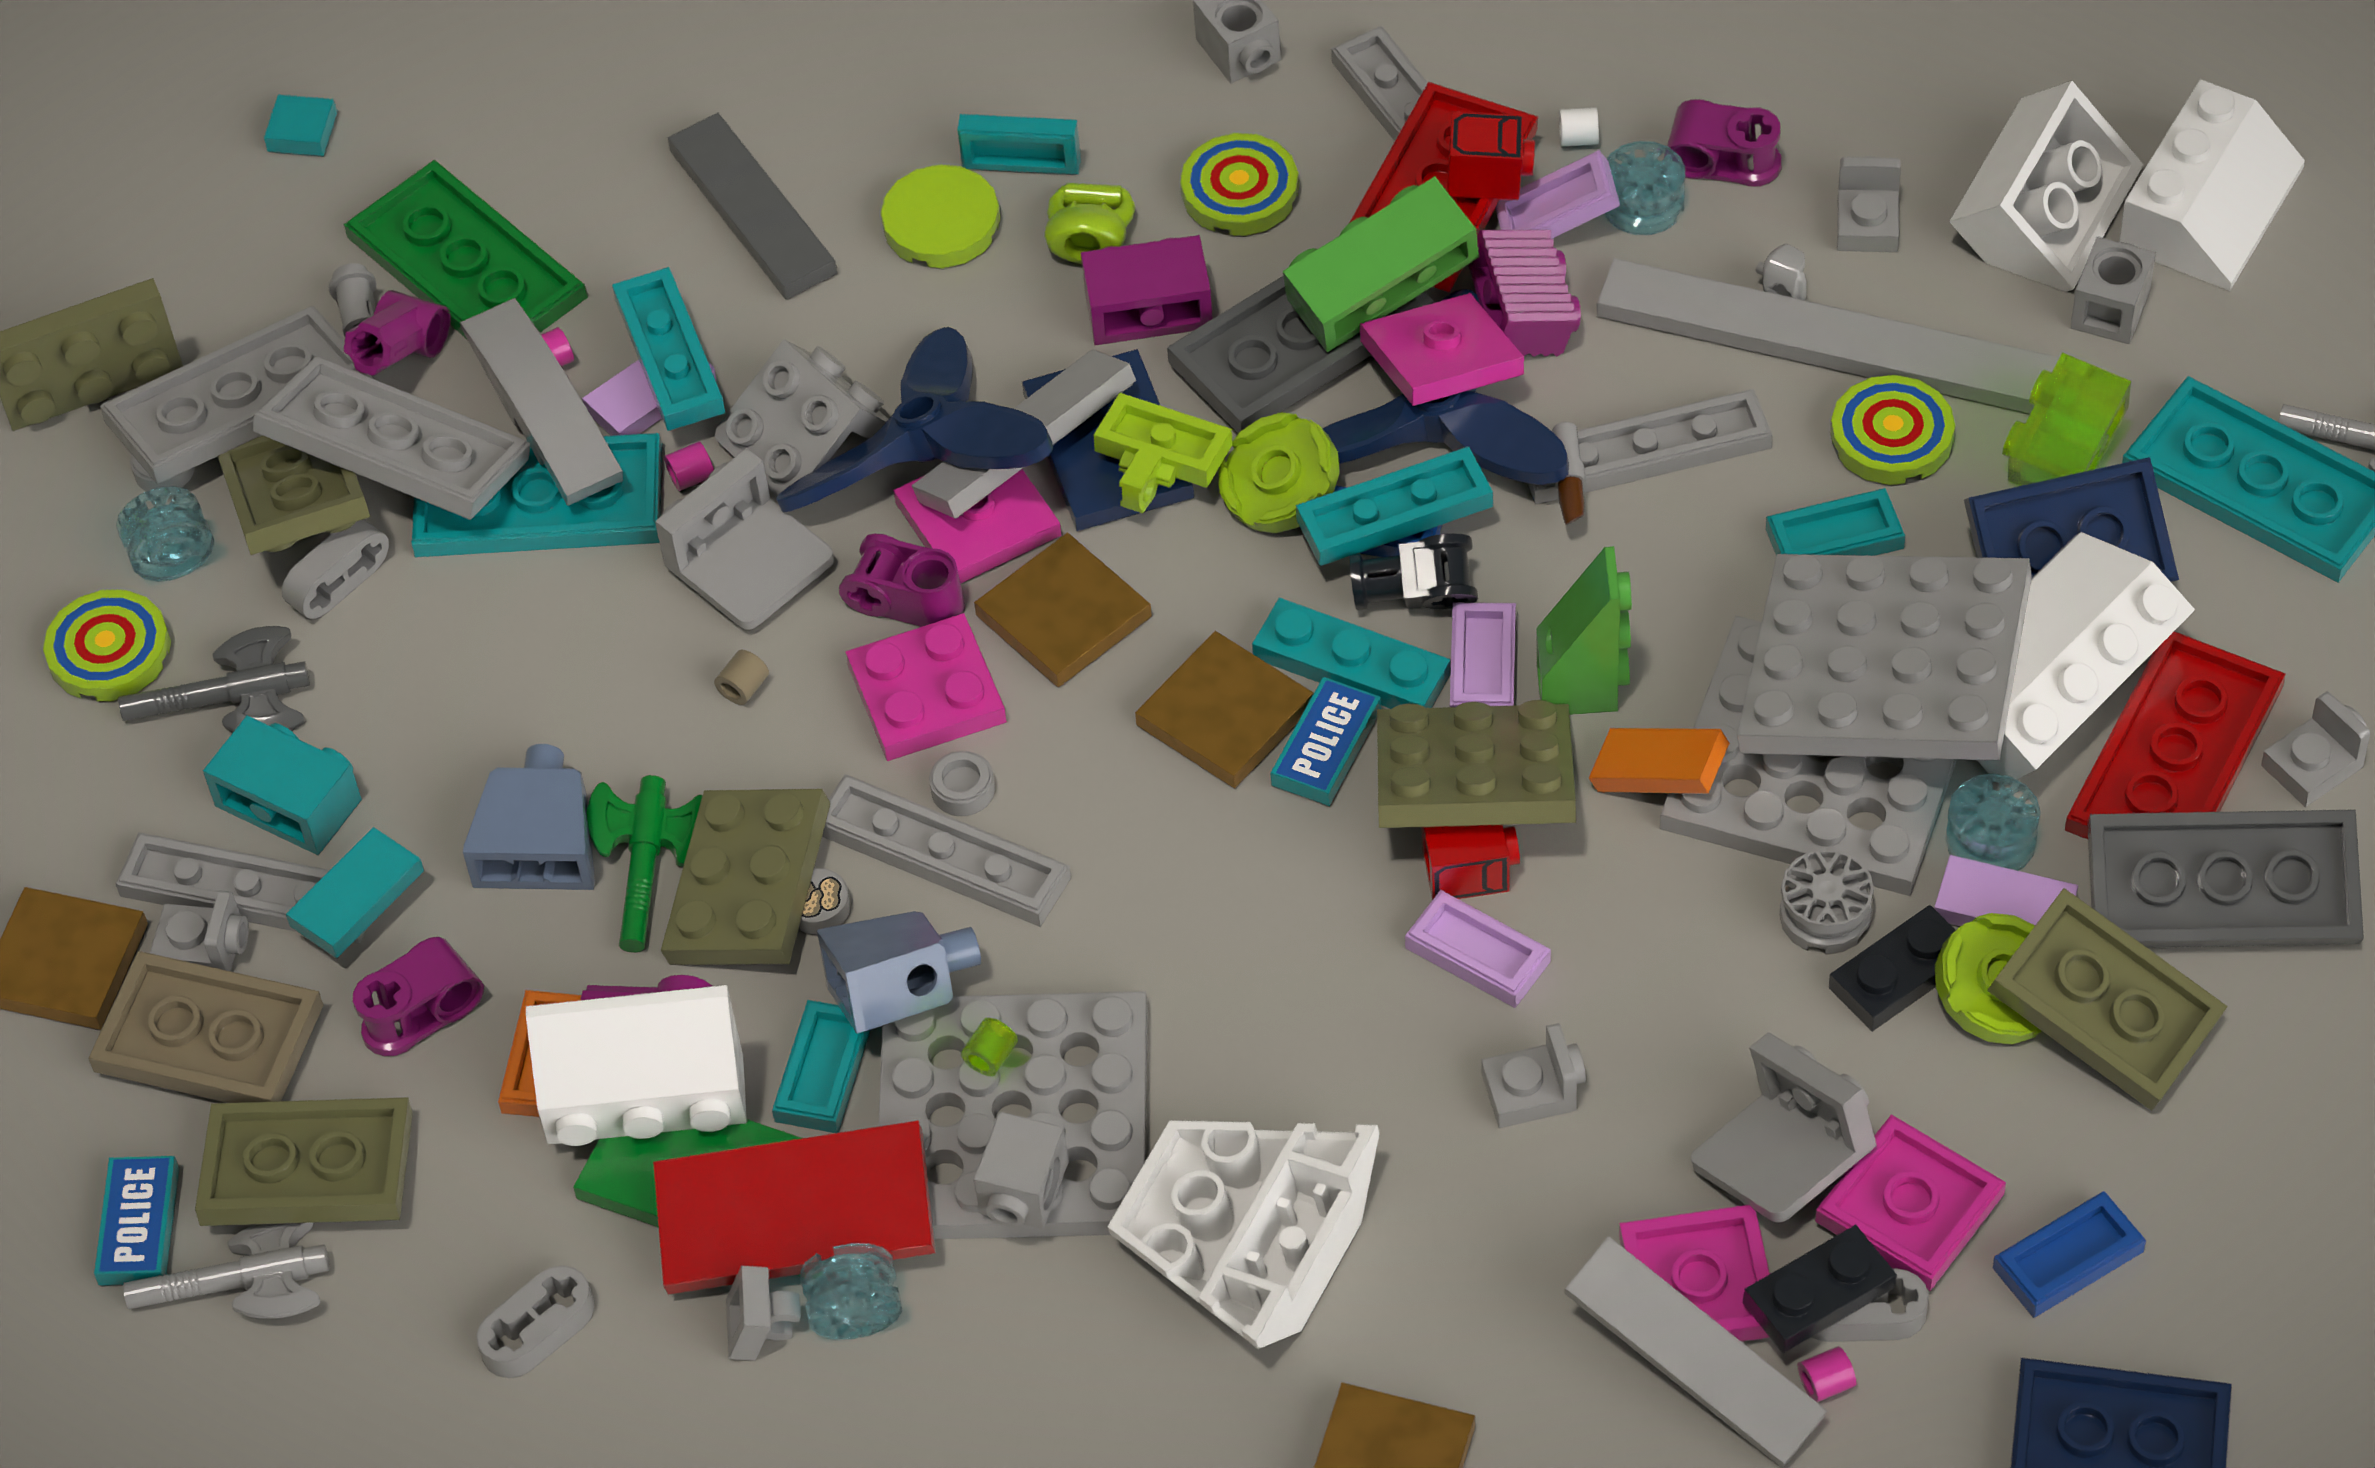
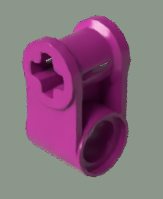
[1664,99,1781,187]
[839,533,965,627]
[353,937,484,1056]

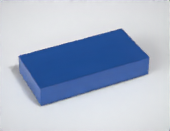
[1992,1191,2146,1318]

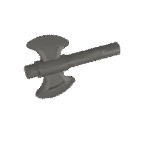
[118,626,310,732]

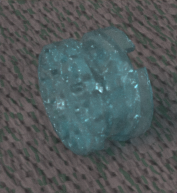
[1604,141,1685,235]
[116,486,215,582]
[1945,773,2041,871]
[800,1243,902,1340]

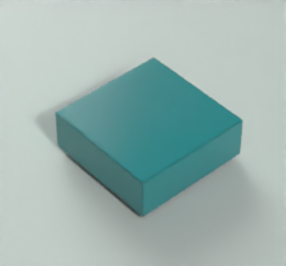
[264,94,337,156]

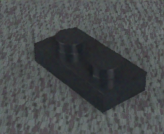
[1829,905,1956,1032]
[1742,1225,1897,1353]

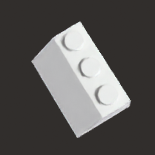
[2119,79,2305,291]
[1949,81,2144,292]
[526,985,747,1146]

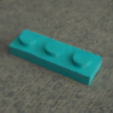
[612,267,725,431]
[1296,446,1493,566]
[1252,597,1451,709]

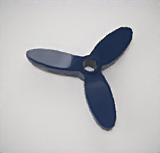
[1322,289,1569,485]
[776,327,1053,512]

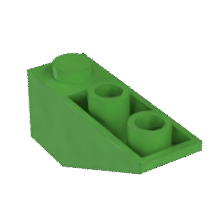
[1536,546,1632,715]

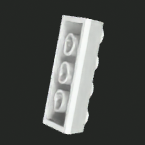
[1977,532,2195,788]

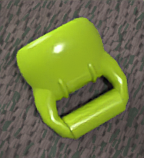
[1045,183,1135,264]

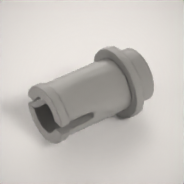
[329,263,377,336]

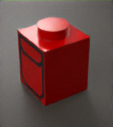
[1447,111,1535,200]
[1421,825,1520,900]

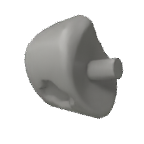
[1756,244,1807,300]

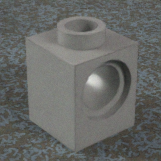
[1193,0,1281,83]
[2071,237,2156,344]
[974,1111,1069,1229]

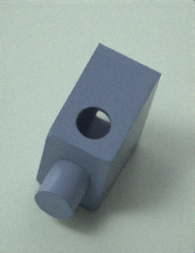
[463,744,595,890]
[817,911,981,1033]

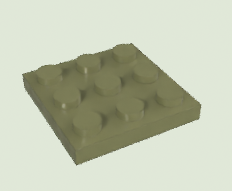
[1377,700,1576,828]

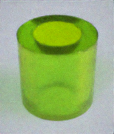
[961,1018,1018,1076]

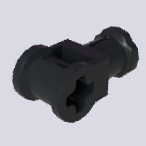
[1350,533,1478,610]

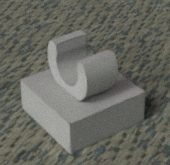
[726,1266,801,1361]

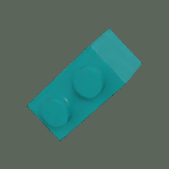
[203,715,362,856]

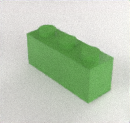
[1283,177,1479,352]

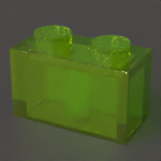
[2002,352,2131,486]

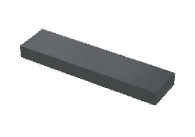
[667,112,837,300]

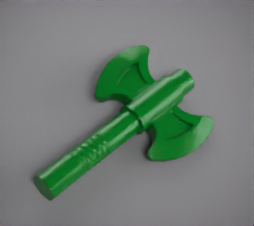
[586,775,703,953]

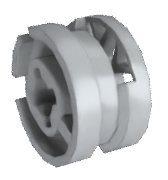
[1779,849,1874,955]

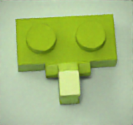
[1094,393,1232,513]

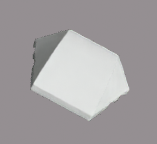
[1107,1121,1380,1349]

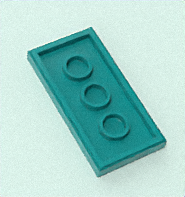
[2122,376,2375,583]
[411,433,662,557]

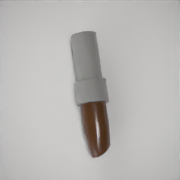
[1552,422,1586,525]

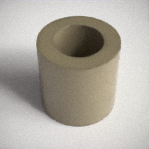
[714,650,769,705]

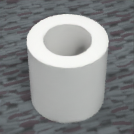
[1559,107,1599,147]

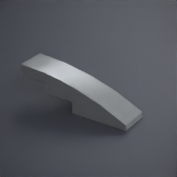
[460,298,623,506]

